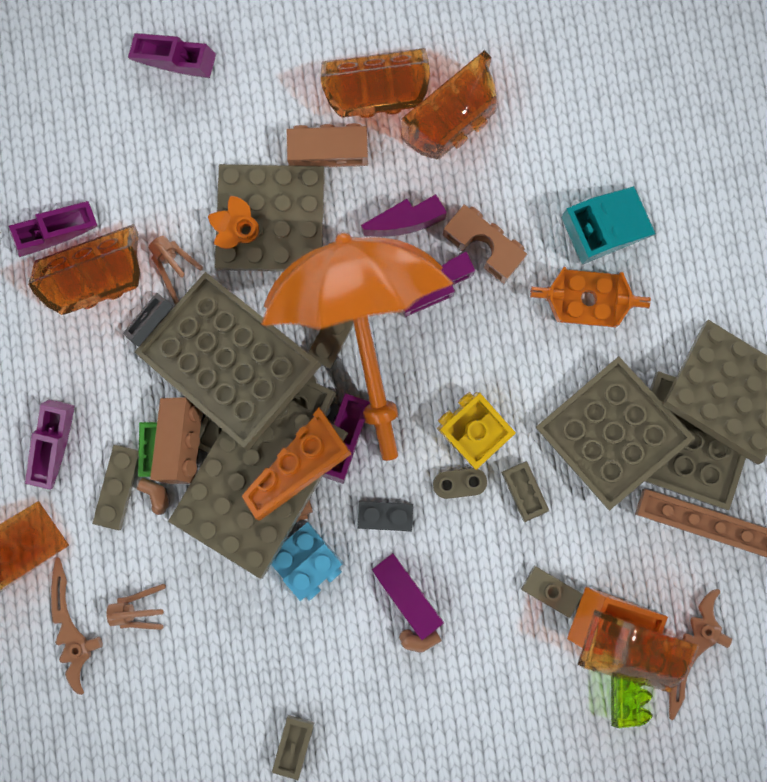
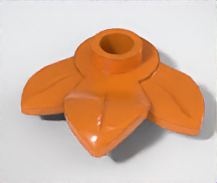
[208,196,259,249]

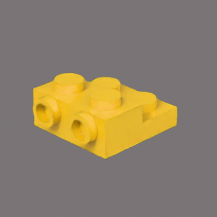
[436,392,516,470]

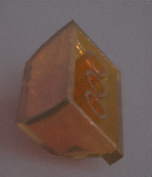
[320,48,430,118]
[401,50,497,160]
[28,224,140,315]
[577,610,699,693]

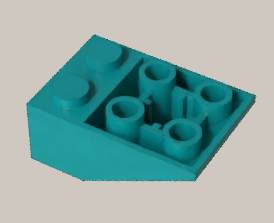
[561,186,656,265]

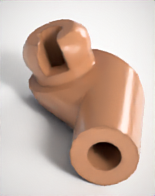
[137,478,169,515]
[399,629,442,653]

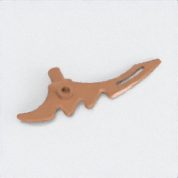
[51,557,103,695]
[669,589,732,720]

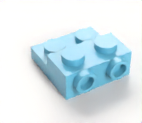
[271,522,343,601]

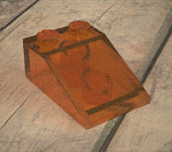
[0,501,69,593]

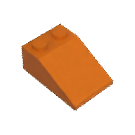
[567,587,668,669]

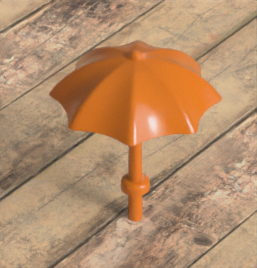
[261,233,453,461]

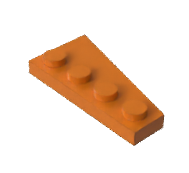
[242,408,352,521]

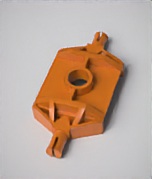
[530,267,651,328]

